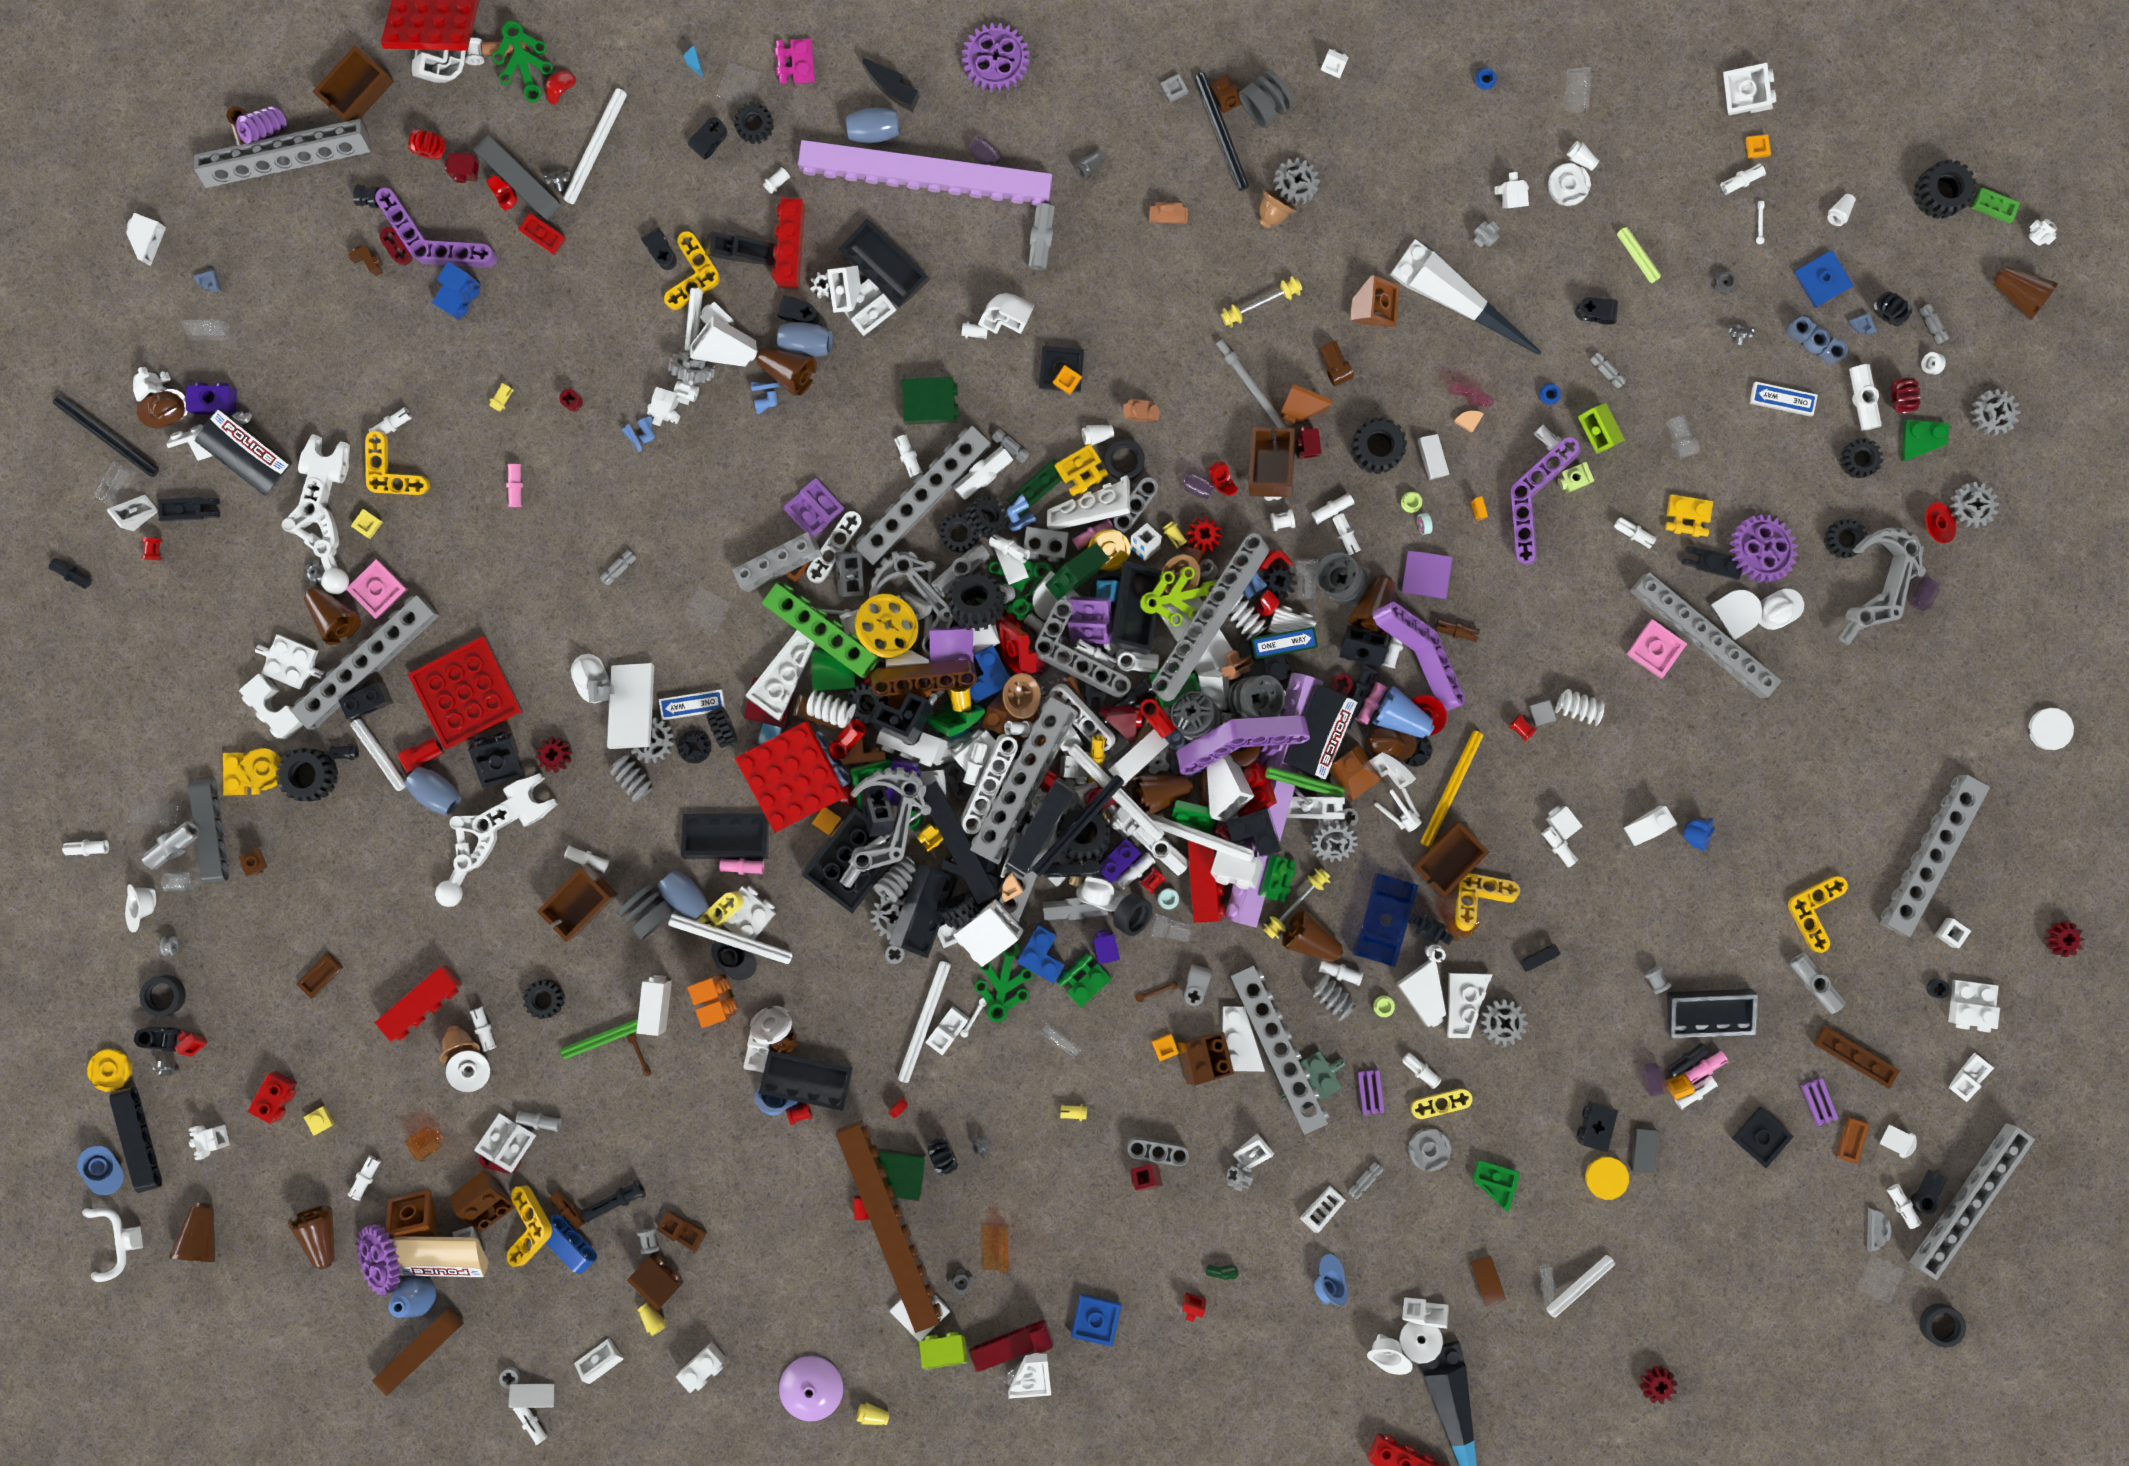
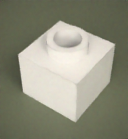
[1935,918,1971,948]

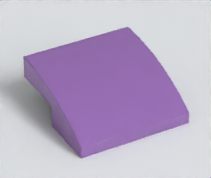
[783,478,845,537]
[1402,551,1453,599]
[1068,596,1112,644]
[930,627,974,663]

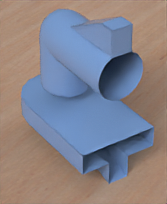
[751,382,780,414]
[621,416,655,452]
[1007,494,1037,531]
[1243,572,1267,599]

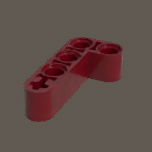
[968,1320,1054,1372]

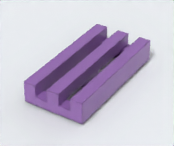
[1357,1069,1384,1115]
[1801,1078,1838,1126]

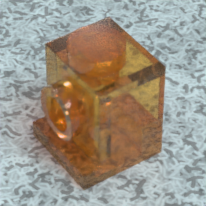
[1445,913,1481,941]
[404,1126,442,1162]

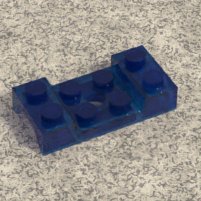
[1352,873,1419,967]

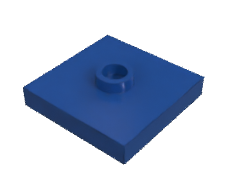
[1794,250,1854,308]
[1071,1293,1122,1347]

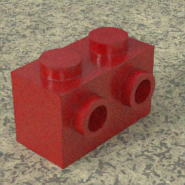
[247,1071,297,1124]

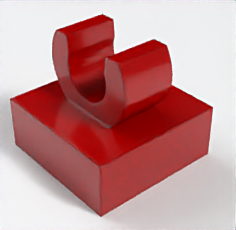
[175,1030,207,1057]
[1182,1292,1206,1322]

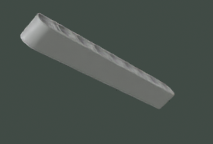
[1152,533,1269,701]

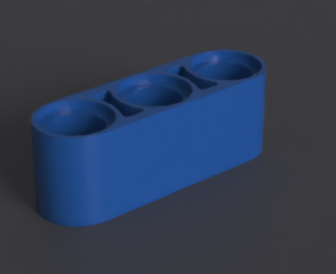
[545,1215,597,1274]

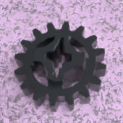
[1408,914,1454,945]

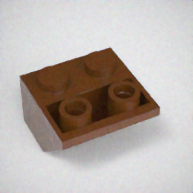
[1177,1032,1234,1085]
[450,1170,515,1232]

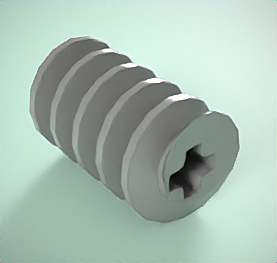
[609,754,653,802]
[874,856,917,902]
[1311,974,1357,1022]

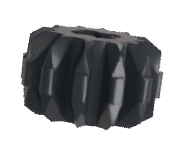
[1873,291,1912,327]
[1262,564,1297,600]
[927,1137,958,1176]

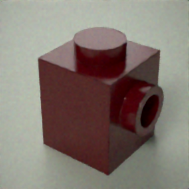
[445,152,480,183]
[1131,1164,1163,1191]

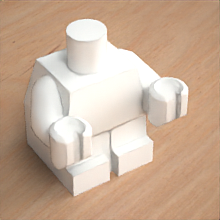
[1494,172,1529,208]
[133,367,171,402]
[647,387,680,426]
[1059,752,1089,785]
[1106,805,1139,838]
[189,1125,230,1160]

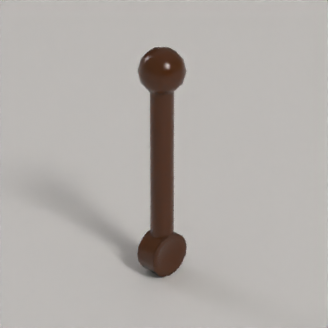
[1136,981,1178,1002]
[628,1035,651,1076]

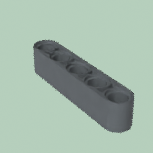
[473,135,562,221]
[189,778,229,884]

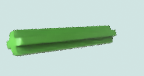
[1265,766,1345,797]
[560,1019,638,1059]

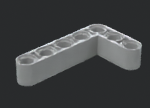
[1033,599,1131,697]

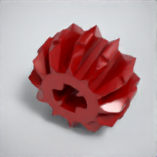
[408,129,446,160]
[1186,516,1223,553]

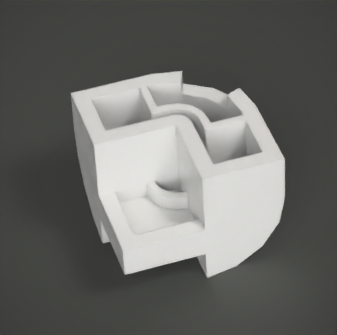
[412,50,466,83]
[978,293,1035,334]

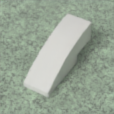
[1108,729,1169,786]

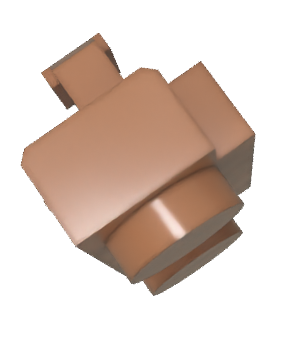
[1149,202,1188,224]
[1123,399,1160,422]
[1221,650,1254,680]

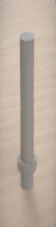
[1216,339,1297,442]

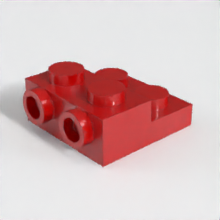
[999,620,1038,675]
[1237,762,1277,817]

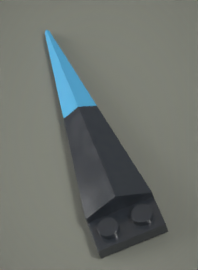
[1420,1341,1477,1466]

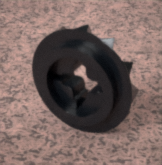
[677,730,711,764]
[1402,736,1433,767]

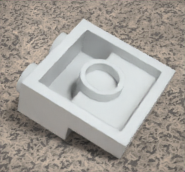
[1723,63,1776,115]
[718,886,777,940]
[1948,980,2000,1032]

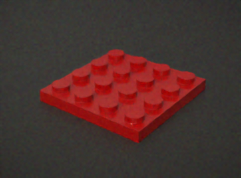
[381,0,479,51]
[407,636,523,750]
[734,720,848,833]

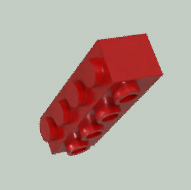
[772,198,805,289]
[1188,836,1226,923]
[374,965,463,1042]
[1367,1433,1449,1466]

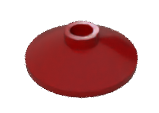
[1925,502,1956,544]
[1411,695,1447,736]

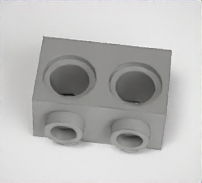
[1023,527,1069,563]

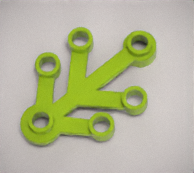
[1140,567,1216,626]

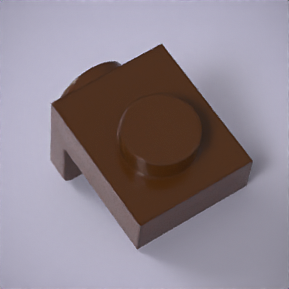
[1209,74,1241,113]
[347,245,383,276]
[239,849,267,876]

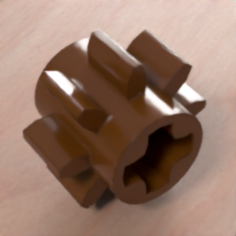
[771,1029,798,1054]

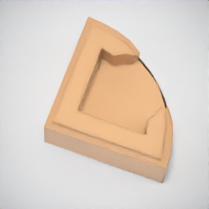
[1454,411,1483,433]
[1002,872,1024,902]

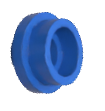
[1475,68,1496,90]
[1539,384,1561,405]

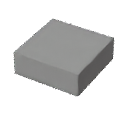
[1160,73,1189,103]
[1528,700,1556,726]

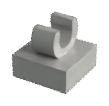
[587,679,615,702]

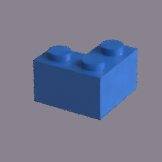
[432,262,481,320]
[970,646,1010,704]
[1017,924,1065,984]

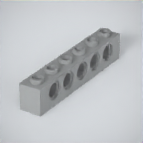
[998,799,1061,924]

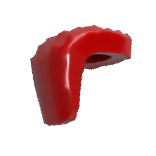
[546,69,576,105]
[486,175,517,211]
[1209,462,1238,496]
[1258,549,1293,571]
[1254,590,1280,616]

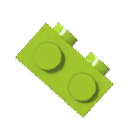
[1578,403,1625,454]
[919,1332,968,1370]

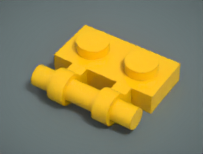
[1055,444,1108,496]
[1665,494,1713,537]
[223,753,260,796]

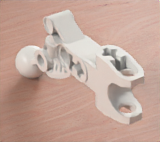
[282,434,350,595]
[435,773,559,907]

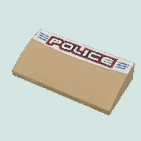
[393,1236,489,1277]

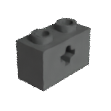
[835,551,864,597]

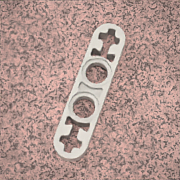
[807,511,862,583]
[1049,684,1115,751]

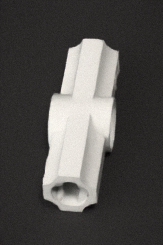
[1849,364,1882,431]
[953,446,1013,501]
[1132,825,1189,876]

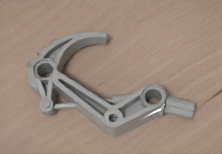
[1839,527,1926,645]
[869,551,953,661]
[840,767,931,888]

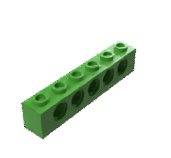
[762,583,881,679]

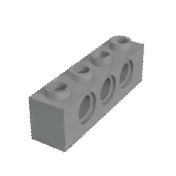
[732,532,823,592]

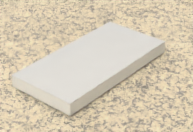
[1159,597,1233,675]
[607,663,654,749]

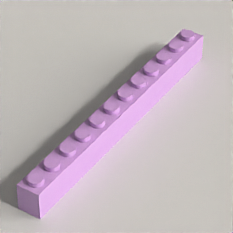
[798,140,1052,206]
[1224,673,1324,928]

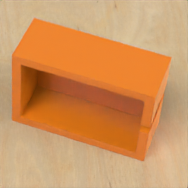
[687,973,738,1028]

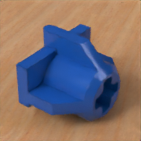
[1683,817,1715,851]

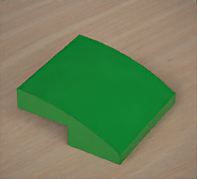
[811,650,856,692]
[927,700,985,737]

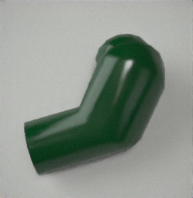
[1206,1264,1239,1280]

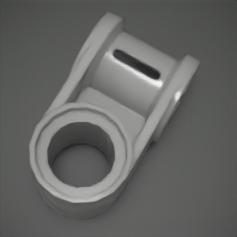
[1184,964,1212,1006]

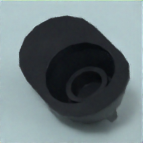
[711,941,757,980]

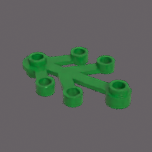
[492,20,553,103]
[975,560,1053,614]
[975,942,1034,1023]

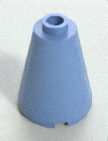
[1372,686,1434,738]
[388,1276,437,1318]

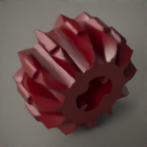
[1890,377,1921,414]
[535,737,573,773]
[2044,921,2085,957]
[1640,1366,1678,1405]

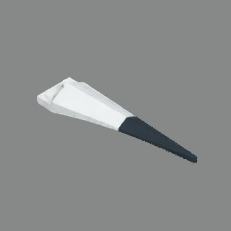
[1390,239,1541,354]

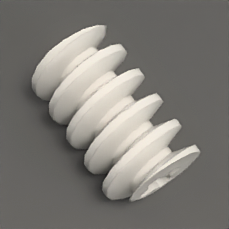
[1229,593,1268,641]
[807,689,856,728]
[1555,689,1604,726]

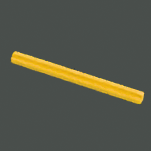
[1420,730,1483,847]

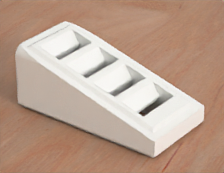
[1300,1186,1346,1233]

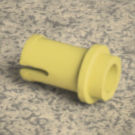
[489,383,514,412]
[1162,521,1187,549]
[1061,1104,1087,1121]

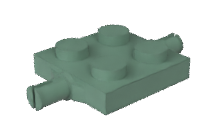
[1279,1051,1346,1110]

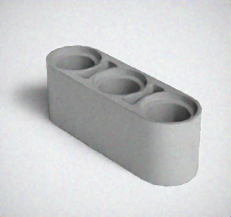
[1113,478,1158,533]
[1127,1137,1189,1166]

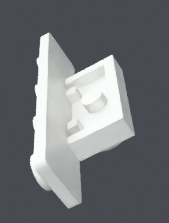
[166,412,252,461]

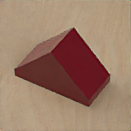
[1099,705,1137,744]

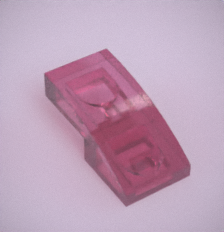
[1449,382,1494,408]

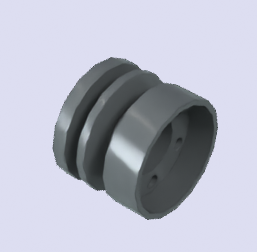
[1238,69,1294,128]
[1315,552,1369,605]
[1227,675,1285,718]
[1171,691,1225,743]
[617,883,675,940]

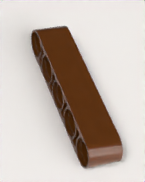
[871,660,977,696]
[372,1307,464,1396]

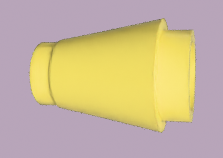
[638,1302,667,1336]
[856,1402,889,1425]

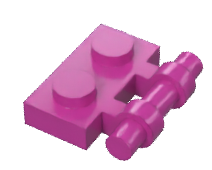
[775,38,815,84]

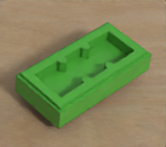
[1971,187,2020,224]

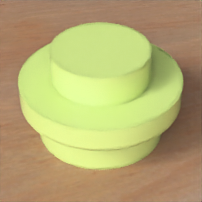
[1401,492,1422,513]
[1373,996,1395,1017]

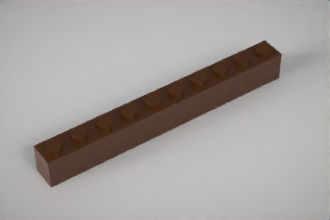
[836,1120,943,1333]

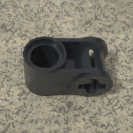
[688,117,728,160]
[641,227,677,270]
[776,295,820,324]
[1575,297,1618,325]
[133,1026,181,1052]

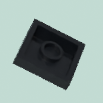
[1239,641,1291,681]
[468,731,525,788]

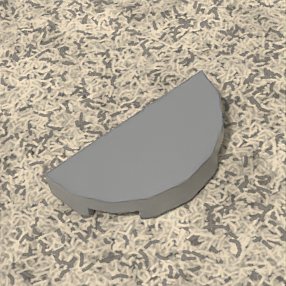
[901,591,932,620]
[1867,1207,1892,1252]

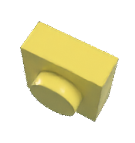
[351,509,383,539]
[304,1106,335,1136]

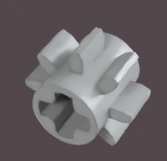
[1474,221,1500,248]
[1226,1163,1253,1191]

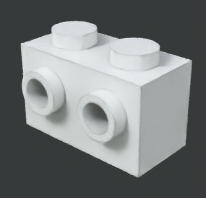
[1211,851,1263,890]
[676,1342,726,1393]

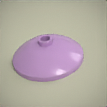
[779,1356,843,1421]

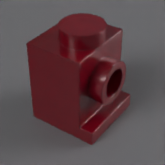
[1297,426,1322,459]

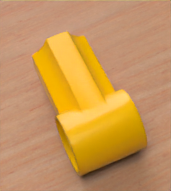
[947,687,971,712]

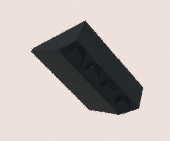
[801,805,892,914]

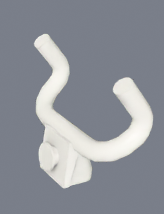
[82,1208,143,1282]

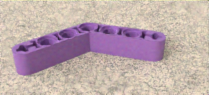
[375,188,497,268]
[1511,437,1581,566]
[1373,602,1465,711]
[1176,715,1310,775]

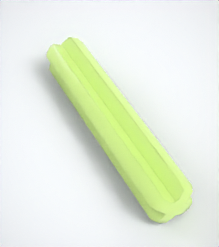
[1617,227,1661,283]

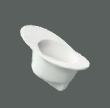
[1759,588,1804,630]
[571,654,609,703]
[1076,875,1125,911]
[125,884,156,932]
[1367,1334,1413,1375]

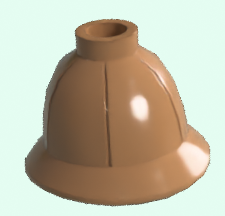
[1259,189,1297,228]
[1161,554,1200,594]
[1003,673,1041,719]
[439,1026,480,1064]

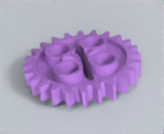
[962,23,1030,93]
[1729,514,1798,583]
[356,1224,401,1296]

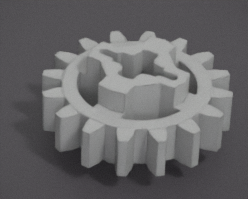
[1273,158,1320,205]
[668,351,715,383]
[1970,389,2020,436]
[1949,482,1999,529]
[631,718,675,763]
[1311,819,1358,862]
[870,896,906,940]
[1480,999,1528,1046]

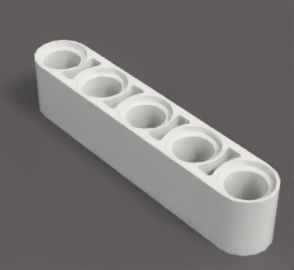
[960,734,1018,834]

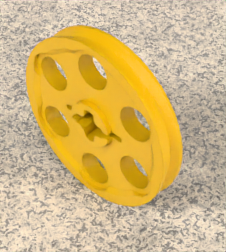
[855,594,918,658]

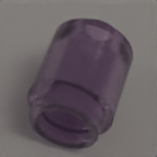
[969,137,1001,166]
[1182,471,1215,499]
[1910,578,1940,611]
[1641,1063,1667,1096]

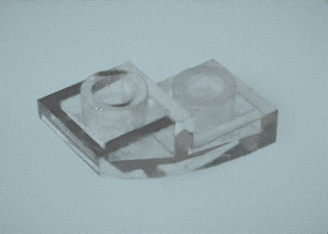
[1033,666,1068,699]

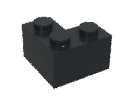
[871,692,933,746]
[1226,809,1283,857]

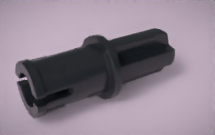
[49,558,92,589]
[1668,1043,1710,1077]

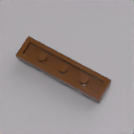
[1813,1026,1900,1089]

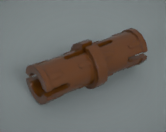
[1435,618,1480,642]
[549,1189,586,1230]

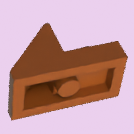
[843,737,887,765]

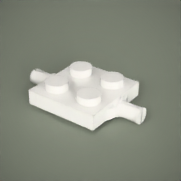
[255,634,326,690]

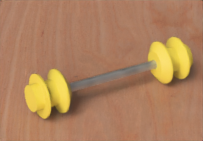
[1221,276,1302,328]
[1263,868,1331,939]

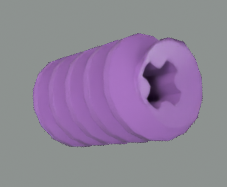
[236,106,287,144]

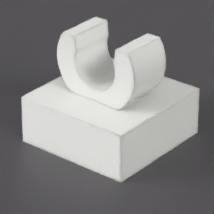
[1321,49,1349,78]

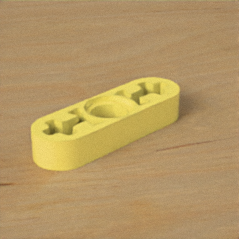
[696,891,744,928]
[1410,1088,1472,1119]

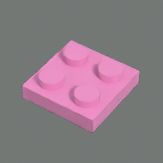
[346,559,408,619]
[1626,619,1687,679]

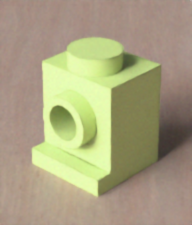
[1558,462,1594,494]

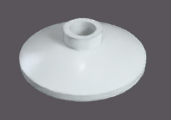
[446,1050,490,1092]

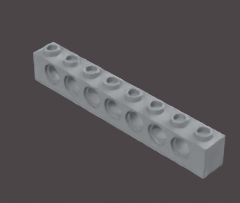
[194,119,370,188]
[854,426,991,567]
[1630,572,1781,699]
[290,595,440,730]
[970,697,1078,865]
[1880,775,1990,937]
[1231,966,1330,1135]
[1909,1123,2035,1281]

